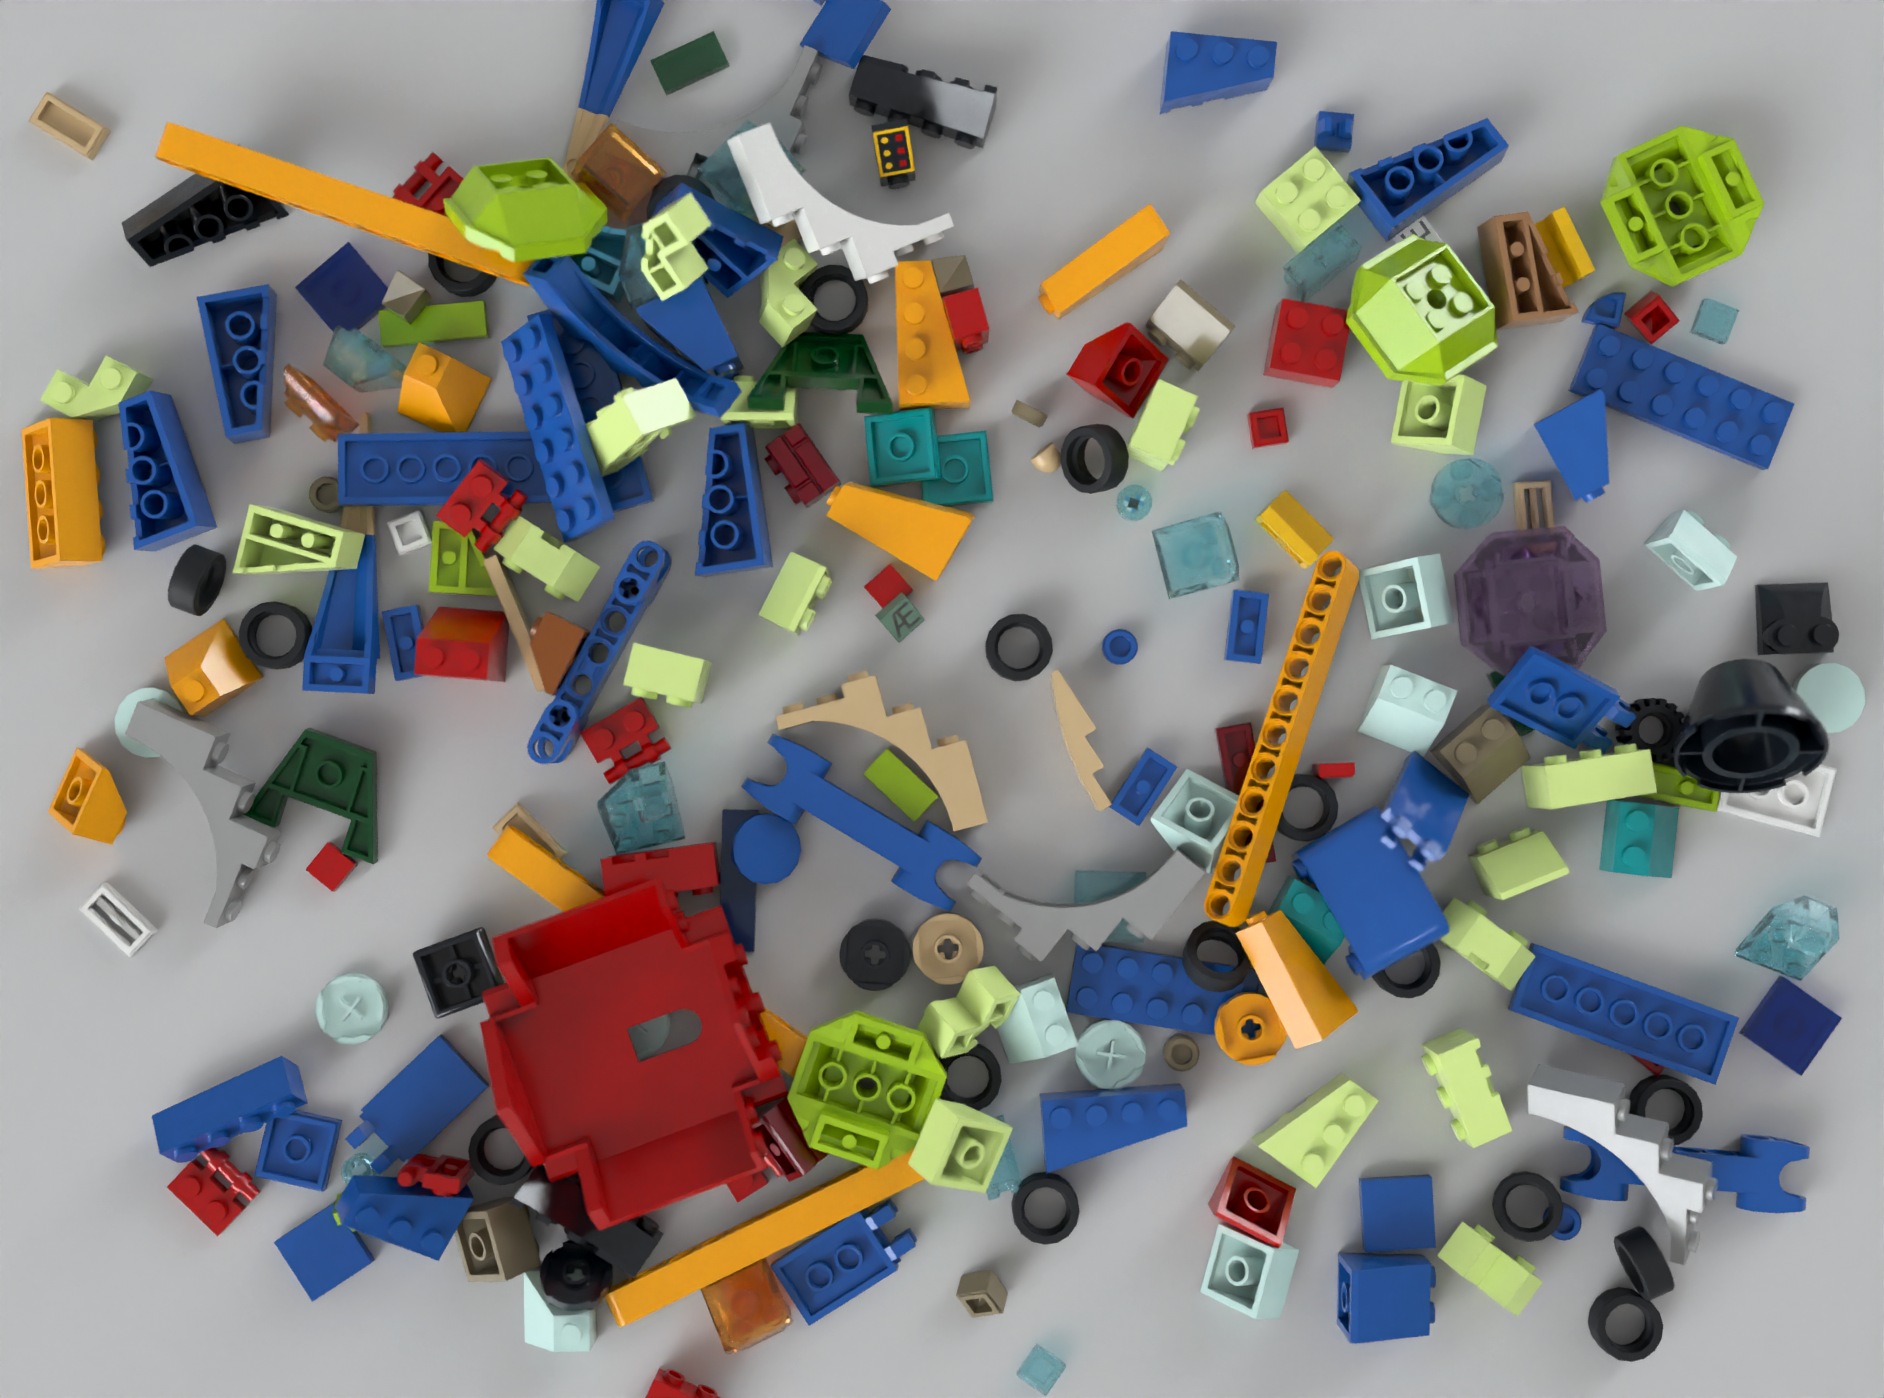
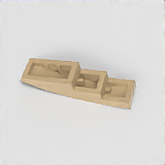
[1050,669,1111,812]

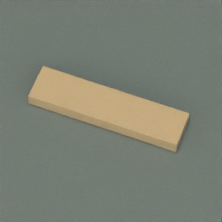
[484,555,545,692]

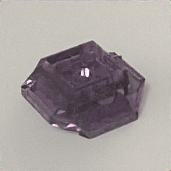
[1454,526,1607,676]

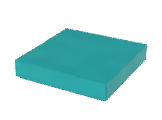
[864,407,941,487]
[921,431,994,507]

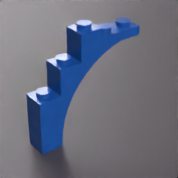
[523,255,742,418]

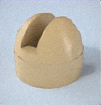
[1030,443,1061,473]

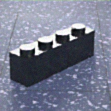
[849,55,998,149]
[121,145,289,267]
[510,1164,663,1277]

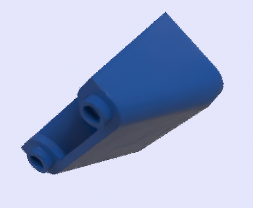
[1291,806,1450,980]

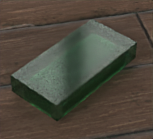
[650,31,730,96]

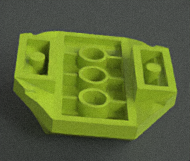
[1600,125,1765,287]
[444,157,608,262]
[1346,234,1498,386]
[787,1010,947,1169]

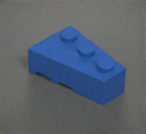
[1159,31,1277,114]
[335,1175,474,1261]

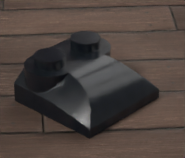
[1755,583,1839,655]

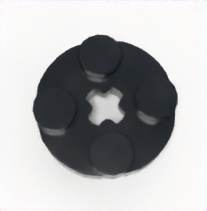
[840,919,911,991]
[540,1240,613,1311]

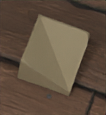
[931,255,974,298]
[381,270,432,325]
[956,1270,1008,1318]

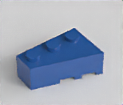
[652,183,784,298]

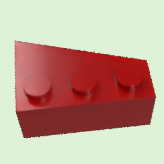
[600,841,721,897]

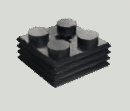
[413,927,504,1019]

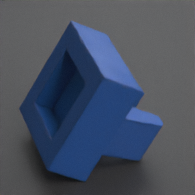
[1314,111,1354,153]

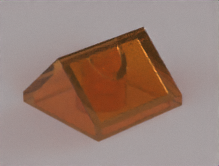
[570,123,666,223]

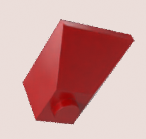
[1066,322,1169,419]

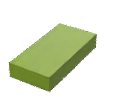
[863,748,938,822]

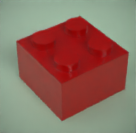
[1263,298,1350,388]

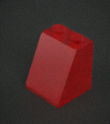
[414,607,509,682]

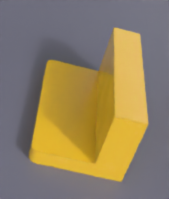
[1535,206,1595,288]
[1254,491,1333,569]

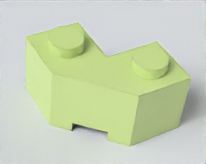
[641,193,711,301]
[759,239,818,348]
[40,355,153,422]
[494,515,600,602]
[1439,897,1536,991]
[917,965,1020,1059]
[1437,1221,1543,1316]

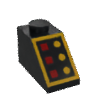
[871,119,915,189]

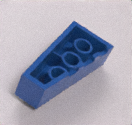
[1346,118,1509,242]
[196,284,277,444]
[119,390,218,552]
[695,423,773,577]
[1039,1083,1187,1173]

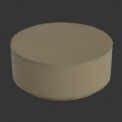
[1011,400,1048,428]
[309,476,343,513]
[1163,1034,1200,1072]

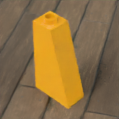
[1038,204,1170,320]
[826,481,976,581]
[1236,910,1358,1049]

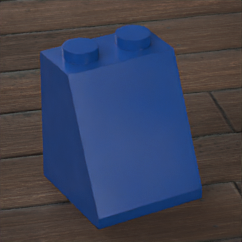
[636,278,744,380]
[1534,389,1609,503]
[1337,1252,1436,1344]

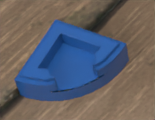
[1581,292,1626,329]

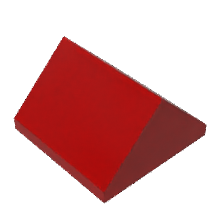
[1208,1156,1296,1248]

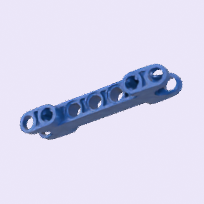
[527,541,672,764]
[741,734,982,911]
[1560,1125,1810,1213]

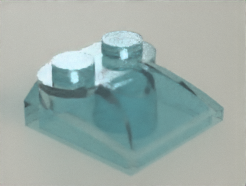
[1152,512,1239,599]

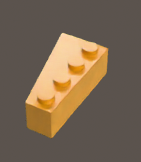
[895,260,970,410]

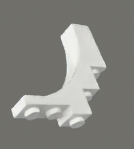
[727,123,954,284]

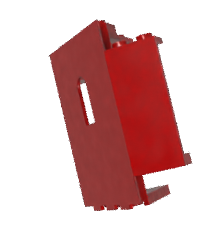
[480,877,789,1231]

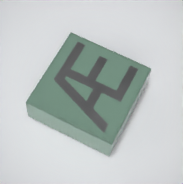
[875,592,925,643]

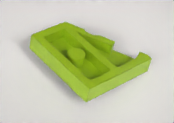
[429,521,498,597]

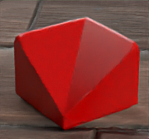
[1624,290,1680,344]

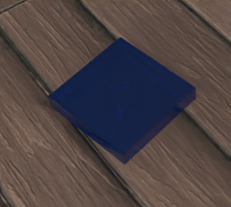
[295,242,389,343]
[1739,976,1842,1076]

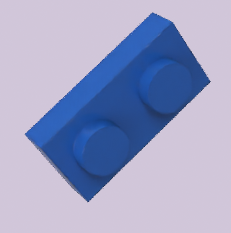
[1224,589,1269,664]
[381,605,424,681]
[1108,747,1177,826]

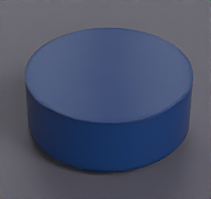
[1102,629,1138,665]
[1543,1202,1582,1241]

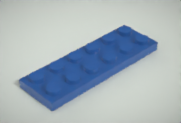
[527,309,654,513]
[501,314,615,543]
[1568,324,1794,470]
[338,432,552,507]
[1066,943,1268,1038]
[1508,943,1739,1085]

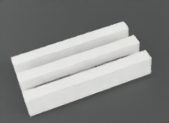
[78,882,158,957]

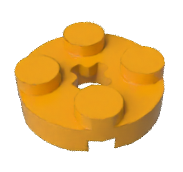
[1214,992,1287,1066]

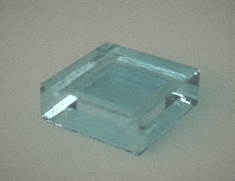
[1690,297,1739,345]
[1016,1343,1066,1396]

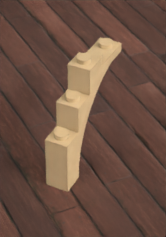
[775,670,988,831]

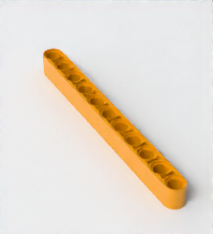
[155,122,536,287]
[1204,551,1359,927]
[487,825,807,1077]
[604,1148,924,1327]

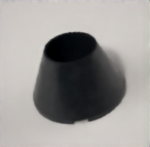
[1673,659,1829,793]

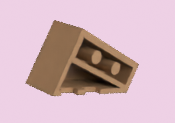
[1477,212,1579,331]

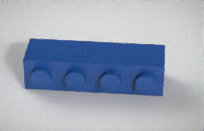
[151,1056,308,1163]

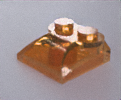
[283,363,360,442]
[701,1257,793,1354]

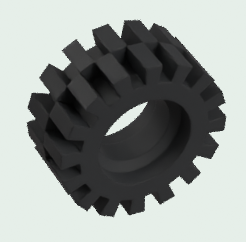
[1615,698,1685,762]

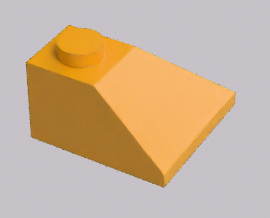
[397,342,492,433]
[164,619,264,716]
[48,748,127,845]

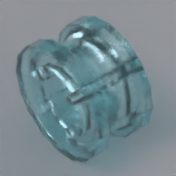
[341,1153,377,1185]

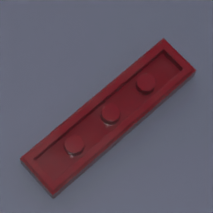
[1215,722,1276,863]

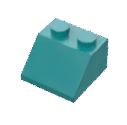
[1599,800,1679,878]
[1267,876,1345,965]

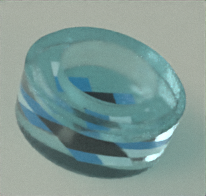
[1116,485,1152,521]

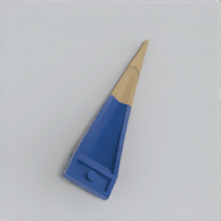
[563,0,665,183]
[302,412,380,694]

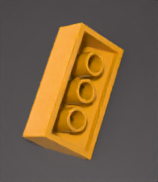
[21,418,105,569]

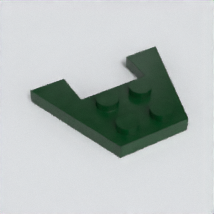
[747,332,893,414]
[243,728,378,864]

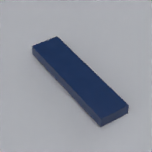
[720,809,759,952]

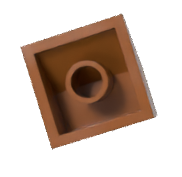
[530,611,591,696]

